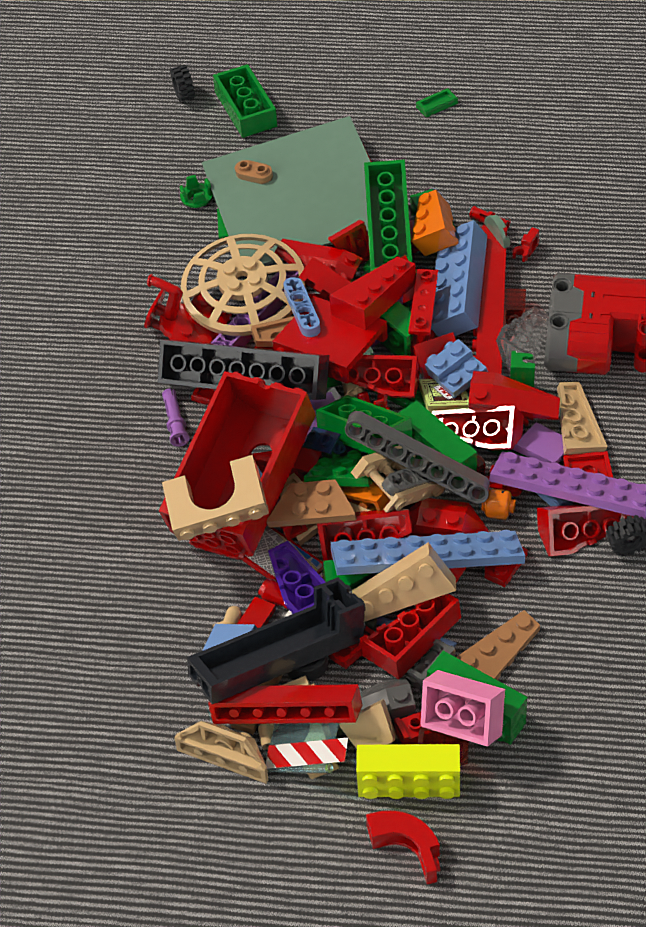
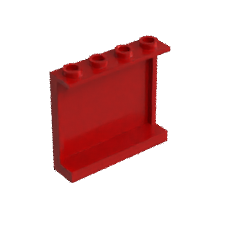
[272,296,388,384]

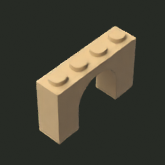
[162,455,269,541]

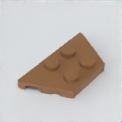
[267,479,357,528]

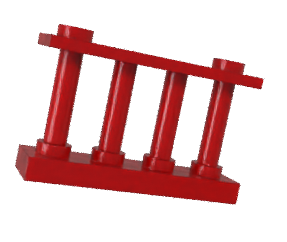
[408,269,438,356]

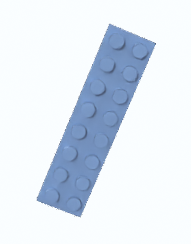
[331,530,525,575]

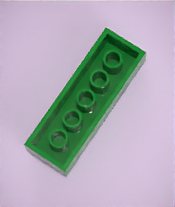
[364,159,412,271]

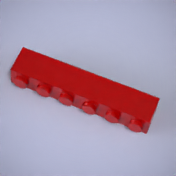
[208,684,363,724]

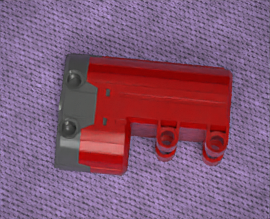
[544,272,646,375]

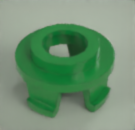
[180,175,213,208]

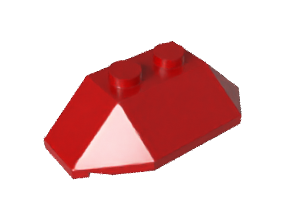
[409,498,488,537]

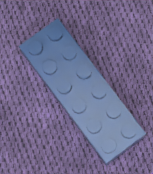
[431,220,487,336]

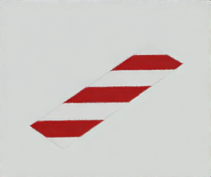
[266,738,348,769]

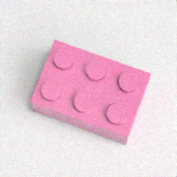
[421,670,505,747]

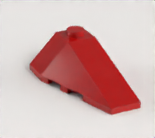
[349,355,420,398]
[432,406,524,450]

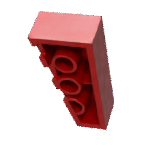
[329,257,416,330]

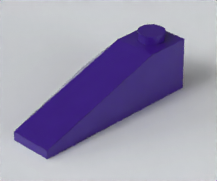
[268,540,325,614]

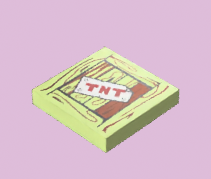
[419,379,469,412]

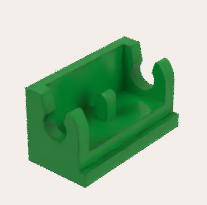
[510,351,535,387]

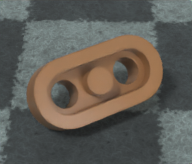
[235,160,273,184]

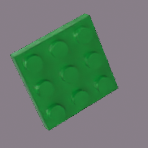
[304,450,381,487]

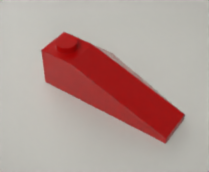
[275,238,363,282]
[468,371,560,420]
[537,504,634,556]
[317,509,412,562]

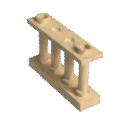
[351,445,445,513]

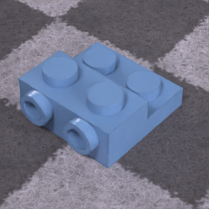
[425,339,488,398]

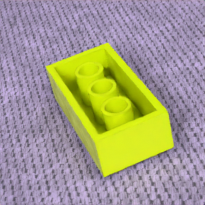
[356,744,460,799]

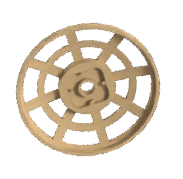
[181,234,306,336]

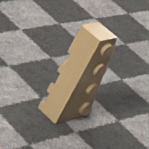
[352,542,456,622]

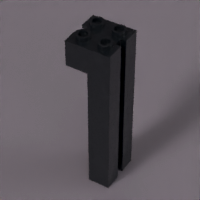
[187,577,366,705]

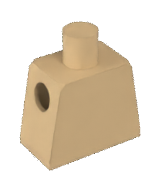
[339,699,396,749]

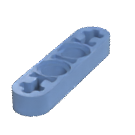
[283,277,320,337]

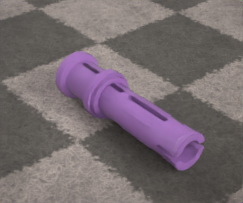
[162,388,190,447]

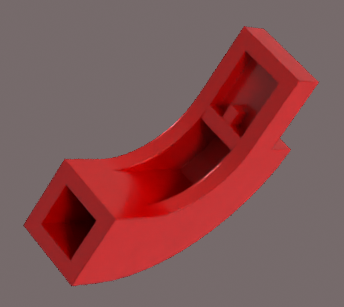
[366,811,441,885]

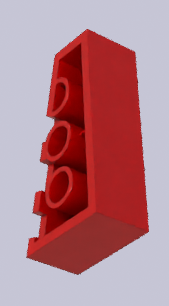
[298,256,353,300]
[360,593,461,679]

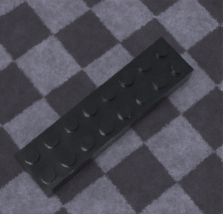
[157,340,330,400]

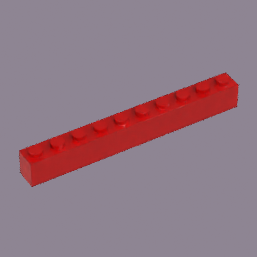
[472,225,507,375]

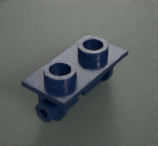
[303,427,346,455]

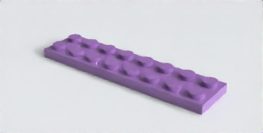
[489,452,646,519]

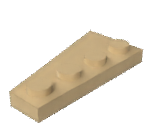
[557,382,608,455]

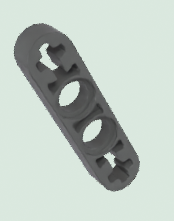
[382,466,442,496]

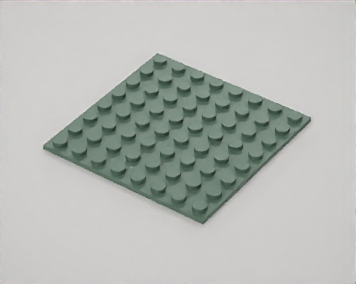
[202,116,370,266]

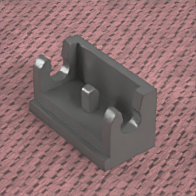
[405,639,455,691]

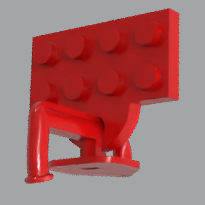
[144,274,233,343]

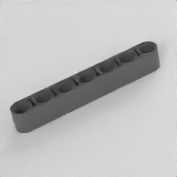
[345,411,490,503]

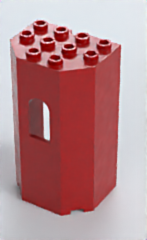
[159,371,316,560]

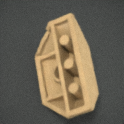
[175,721,268,784]

